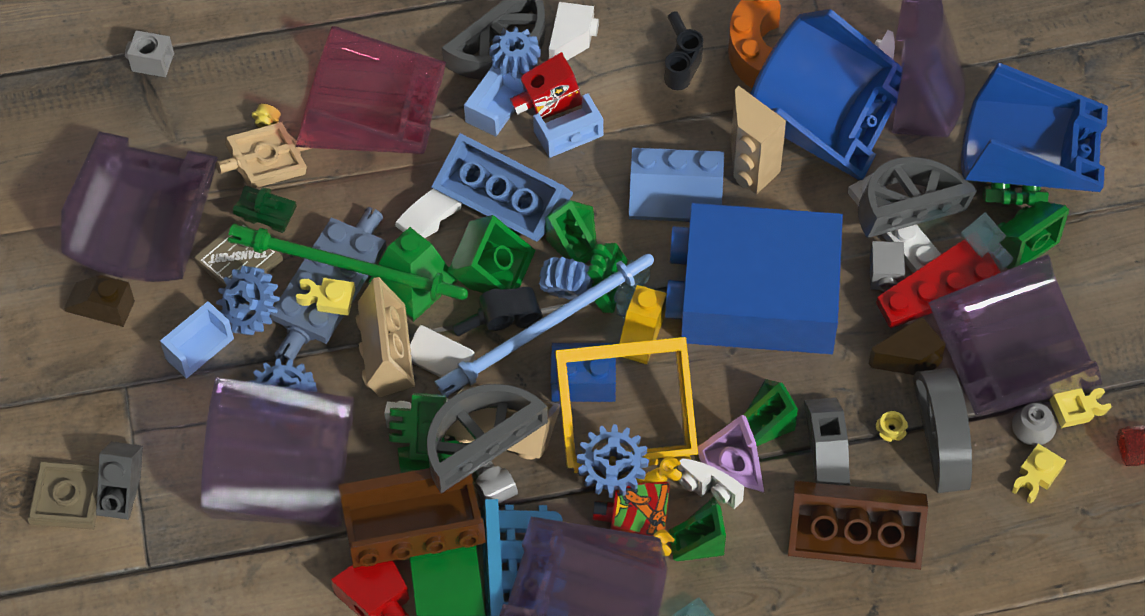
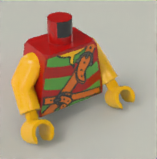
[593,456,682,557]

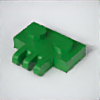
[982,182,1049,206]
[587,243,628,313]
[389,393,446,462]

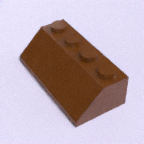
[788,481,928,570]

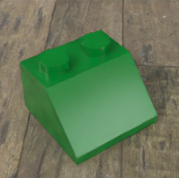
[988,201,1070,274]
[447,215,536,293]

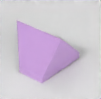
[698,415,764,492]

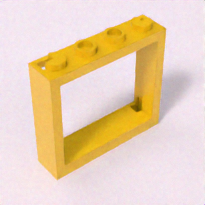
[555,337,698,473]

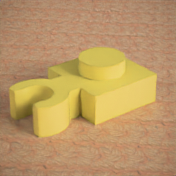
[296,278,355,316]
[1049,388,1112,428]
[1012,443,1066,503]

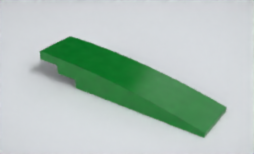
[398,440,485,616]

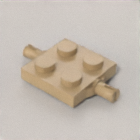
[216,122,316,188]

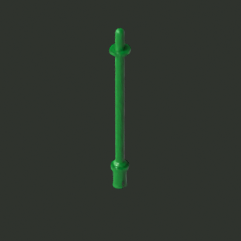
[228,223,468,301]

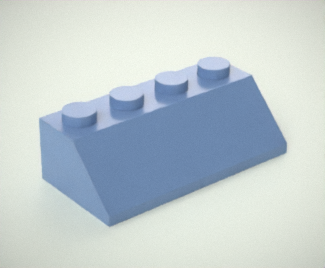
[432,133,573,242]

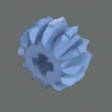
[489,26,541,79]
[539,257,593,300]

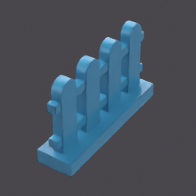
[481,499,569,616]

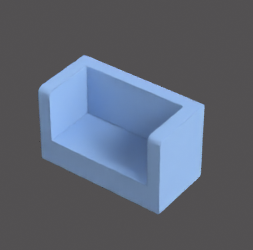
[464,66,525,137]
[533,93,603,158]
[160,301,234,379]

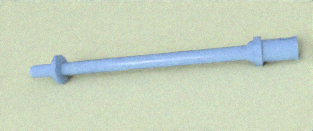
[434,254,654,398]

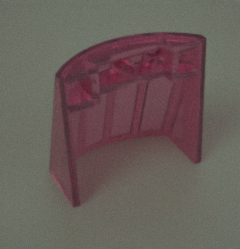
[295,26,446,154]

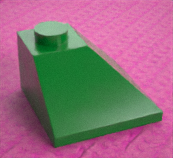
[369,227,457,322]

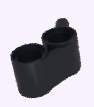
[664,11,704,91]
[453,287,543,337]

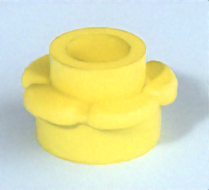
[252,104,281,128]
[876,411,908,442]

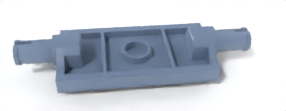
[270,207,387,363]

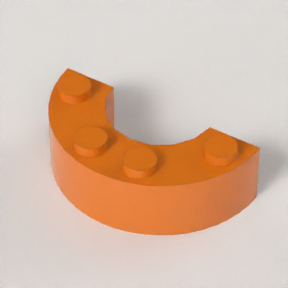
[728,0,781,88]

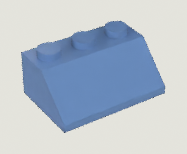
[629,148,724,222]

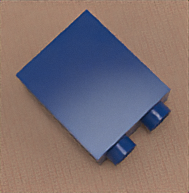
[665,203,843,354]

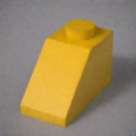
[619,285,667,364]

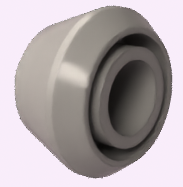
[1012,403,1057,446]

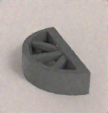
[442,0,545,80]
[858,157,977,238]
[913,368,972,493]
[427,384,548,493]

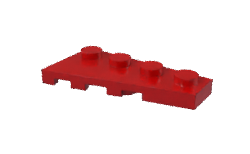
[876,231,1005,328]

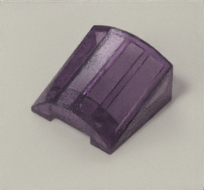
[892,0,966,137]
[61,131,218,282]
[929,254,1102,417]
[201,377,354,527]
[499,516,668,616]

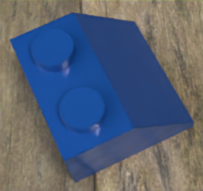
[551,343,616,402]

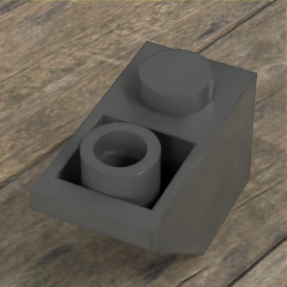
[96,441,143,520]

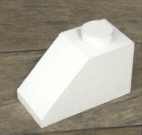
[549,2,599,60]

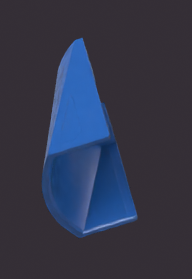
[750,9,916,180]
[961,63,1108,192]

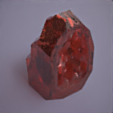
[1116,426,1145,466]

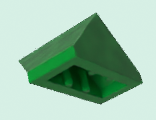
[545,200,597,264]
[743,379,798,446]
[668,496,726,561]

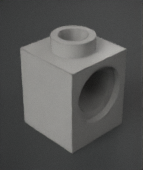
[125,30,174,77]
[870,241,905,292]

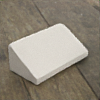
[410,325,475,378]

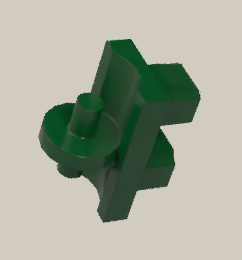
[232,185,297,233]

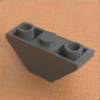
[804,397,850,486]

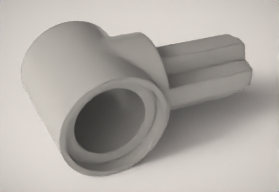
[475,461,518,504]

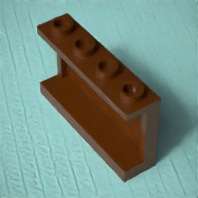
[338,468,486,568]

